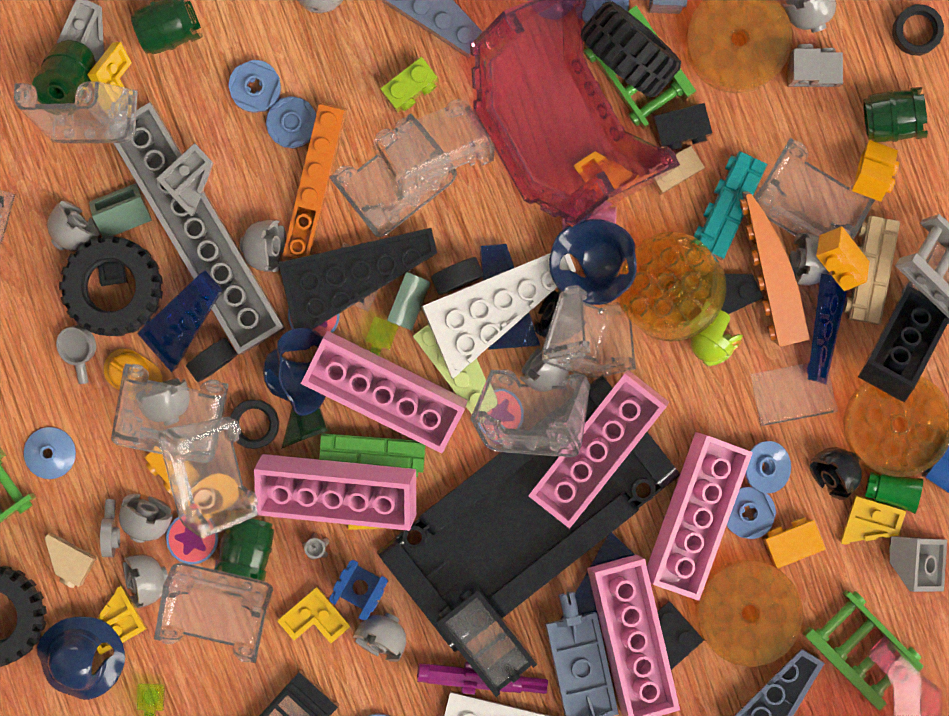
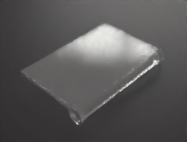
[750,360,838,426]

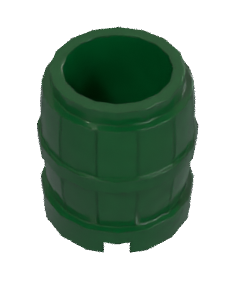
[131,0,203,55]
[31,40,96,113]
[863,87,928,142]
[214,515,274,581]

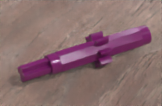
[417,662,548,695]

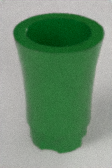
[865,472,923,514]

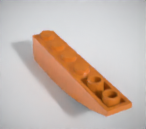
[282,102,348,259]
[740,191,810,347]

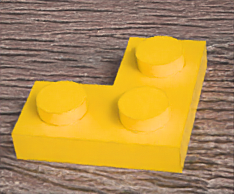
[87,42,132,116]
[277,586,351,643]

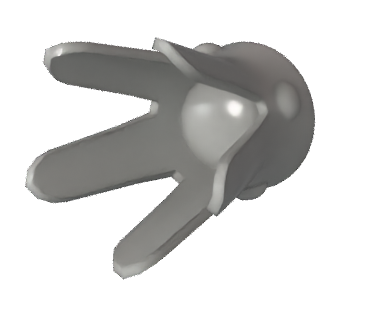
[303,533,329,560]

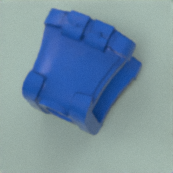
[329,560,388,620]

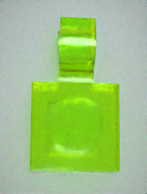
[366,317,399,356]
[137,683,165,716]

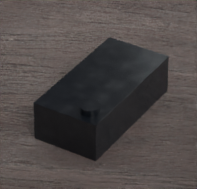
[858,285,949,403]

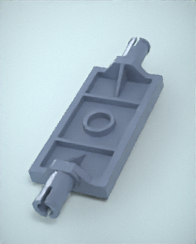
[545,591,619,716]

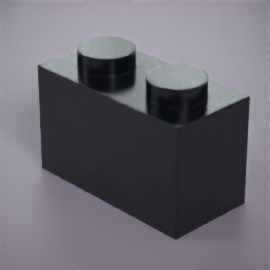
[652,103,712,151]

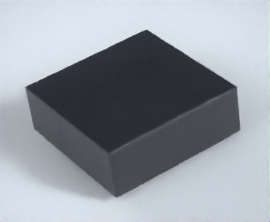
[98,262,128,287]

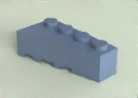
[734,648,825,716]

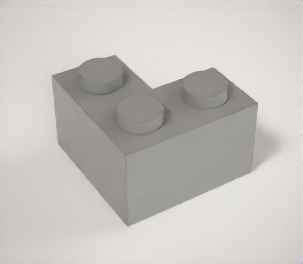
[787,44,843,87]

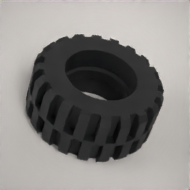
[580,1,681,97]
[59,236,163,337]
[0,566,47,667]

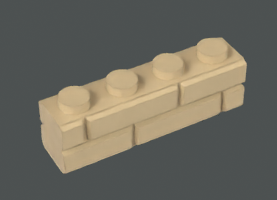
[844,216,900,325]

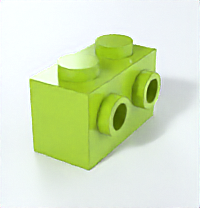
[380,57,438,113]

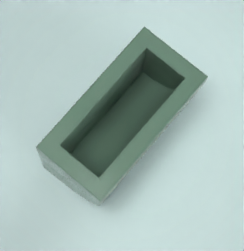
[89,183,152,238]
[387,272,431,331]

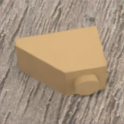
[647,146,705,195]
[45,533,97,588]

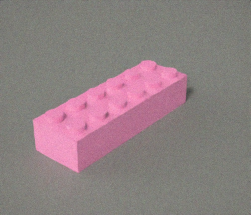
[301,331,468,453]
[529,370,669,529]
[647,432,753,600]
[254,454,416,531]
[587,555,680,716]

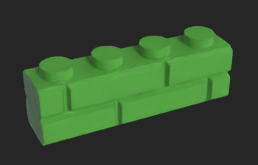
[319,433,426,477]

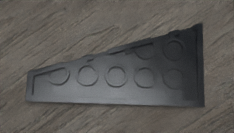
[279,228,437,329]

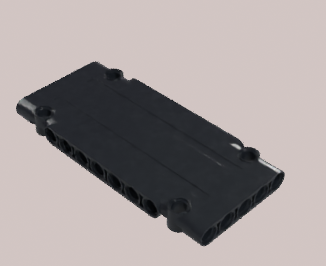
[377,375,680,652]

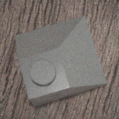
[889,536,947,592]

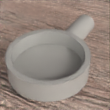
[56,325,96,384]
[100,499,120,557]

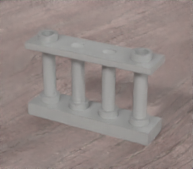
[895,214,949,318]

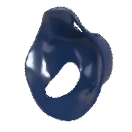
[549,219,637,305]
[263,328,326,416]
[37,617,125,700]

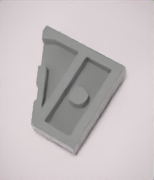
[56,0,104,62]
[156,143,214,217]

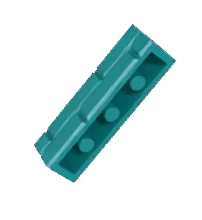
[692,151,768,260]

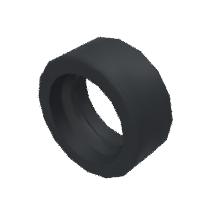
[892,4,944,56]
[431,257,484,295]
[186,338,238,382]
[229,400,279,449]

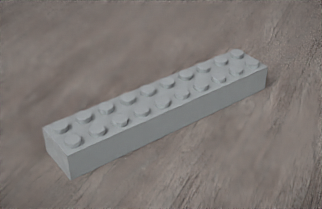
[105,102,286,355]

